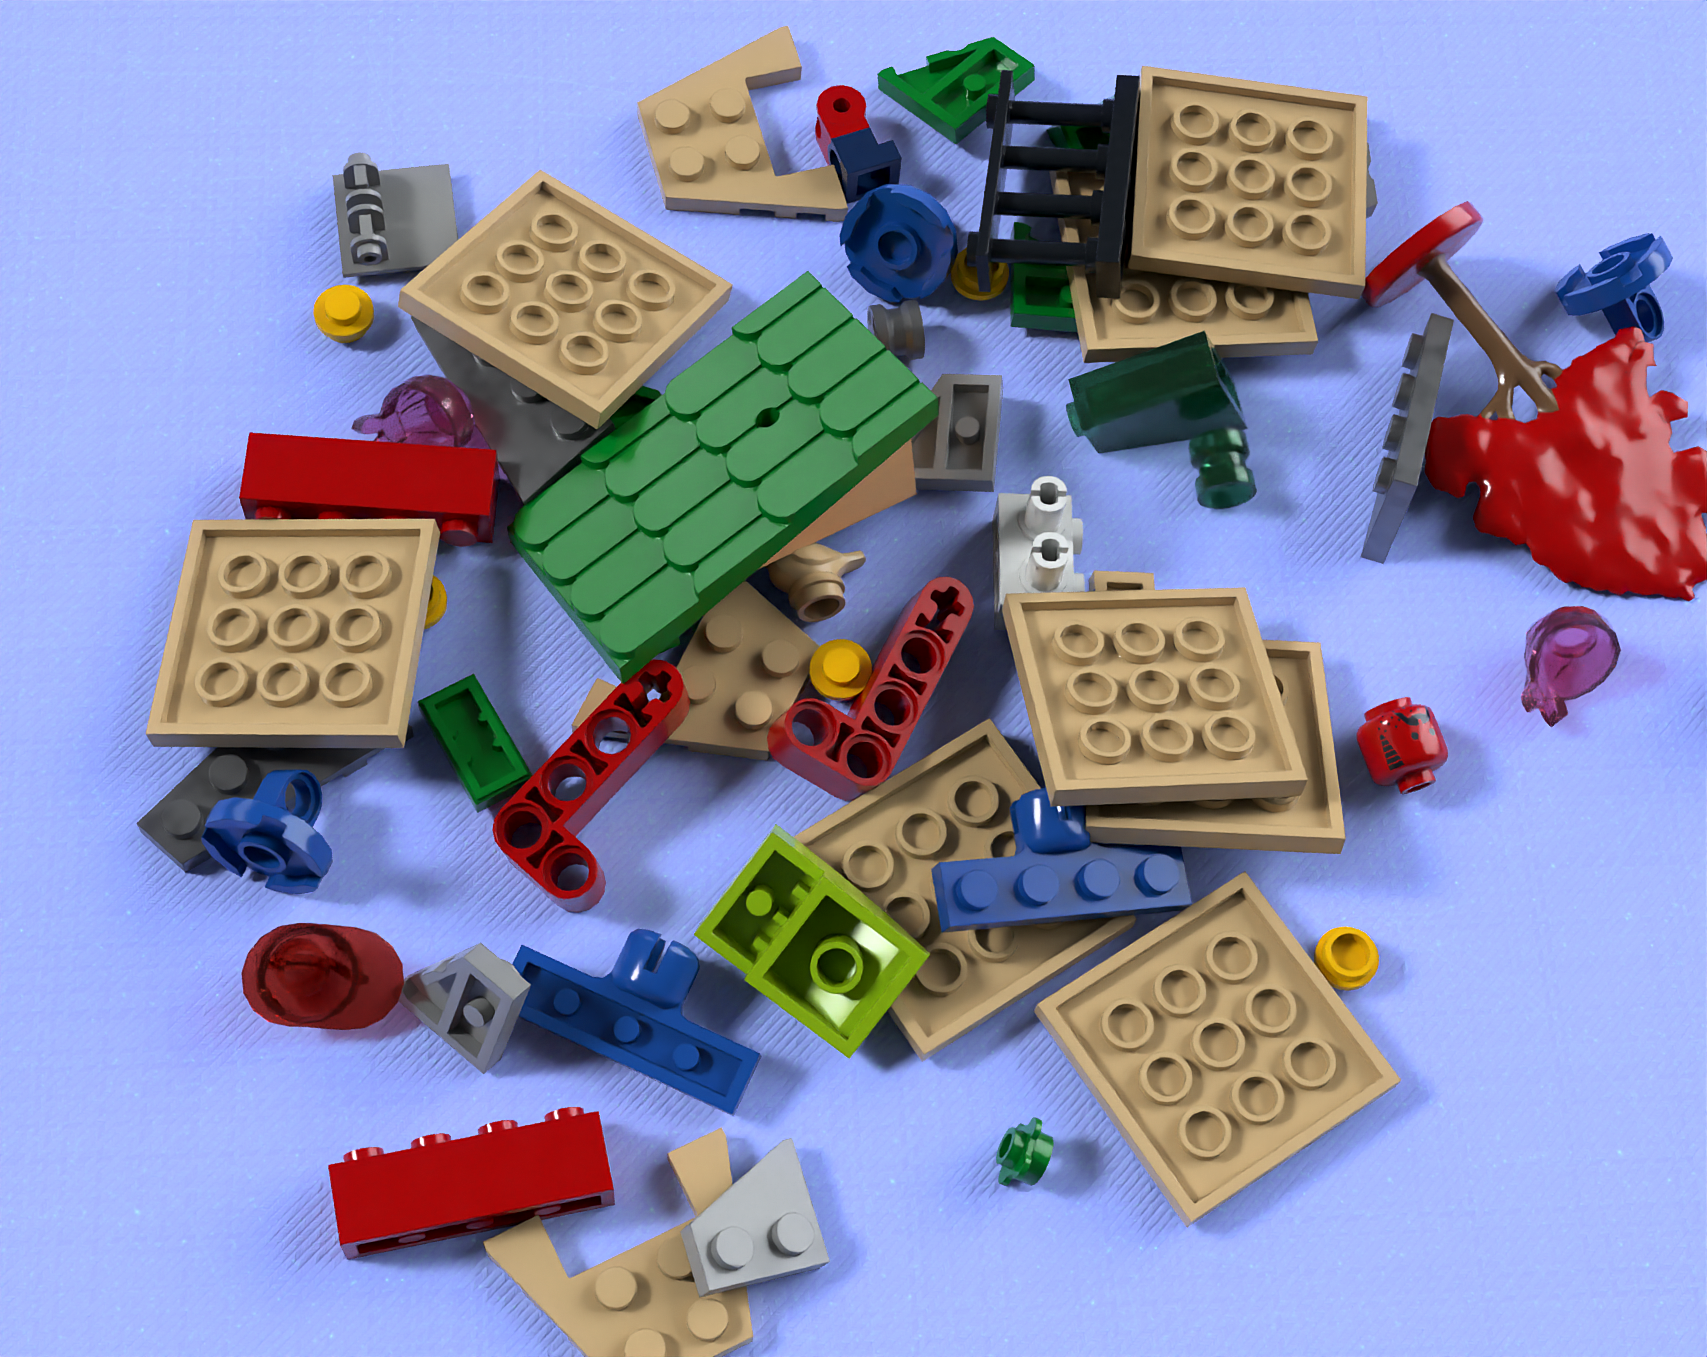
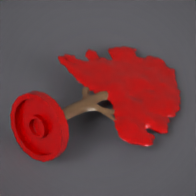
[1361,201,1707,601]

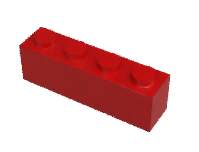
[239,432,500,547]
[328,1107,615,1260]

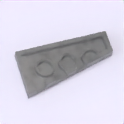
[1360,313,1454,564]
[411,316,616,505]
[136,724,414,873]

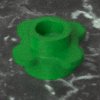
[996,1117,1054,1186]

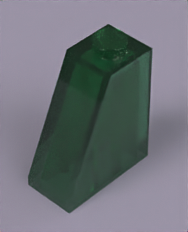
[1066,330,1248,454]

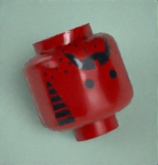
[1356,697,1448,795]

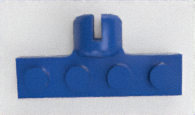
[931,787,1192,933]
[512,928,762,1117]

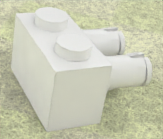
[992,475,1085,630]

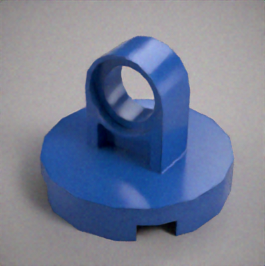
[839,184,958,302]
[1554,233,1673,342]
[201,769,333,894]

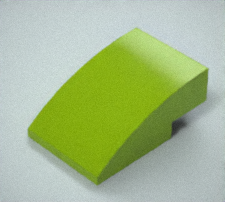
[694,824,930,1059]

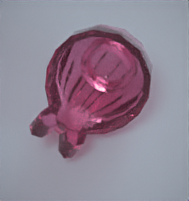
[351,374,475,448]
[1521,606,1621,727]

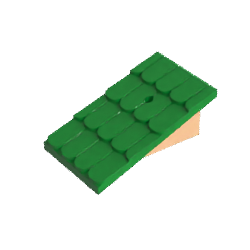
[507,271,939,684]

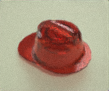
[241,923,404,1030]

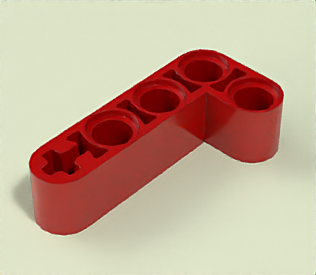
[767,576,974,801]
[492,659,690,913]

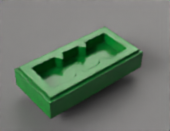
[417,674,533,813]

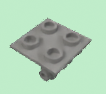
[332,152,458,278]

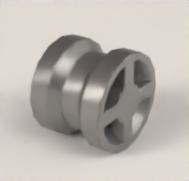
[867,300,925,360]

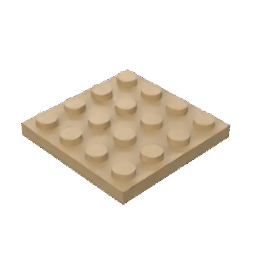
[1127,65,1368,299]
[398,169,733,430]
[1049,171,1318,363]
[145,519,440,748]
[1002,587,1308,807]
[1085,640,1346,854]
[794,718,1137,1062]
[1034,871,1401,1228]

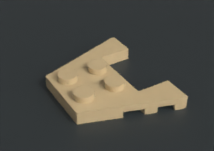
[637,26,848,222]
[571,581,820,761]
[483,1127,753,1357]

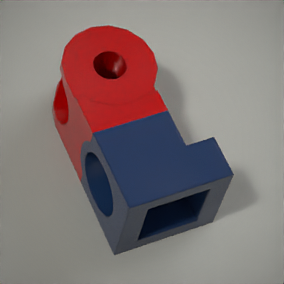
[815,85,902,204]

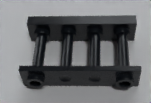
[967,70,1140,299]

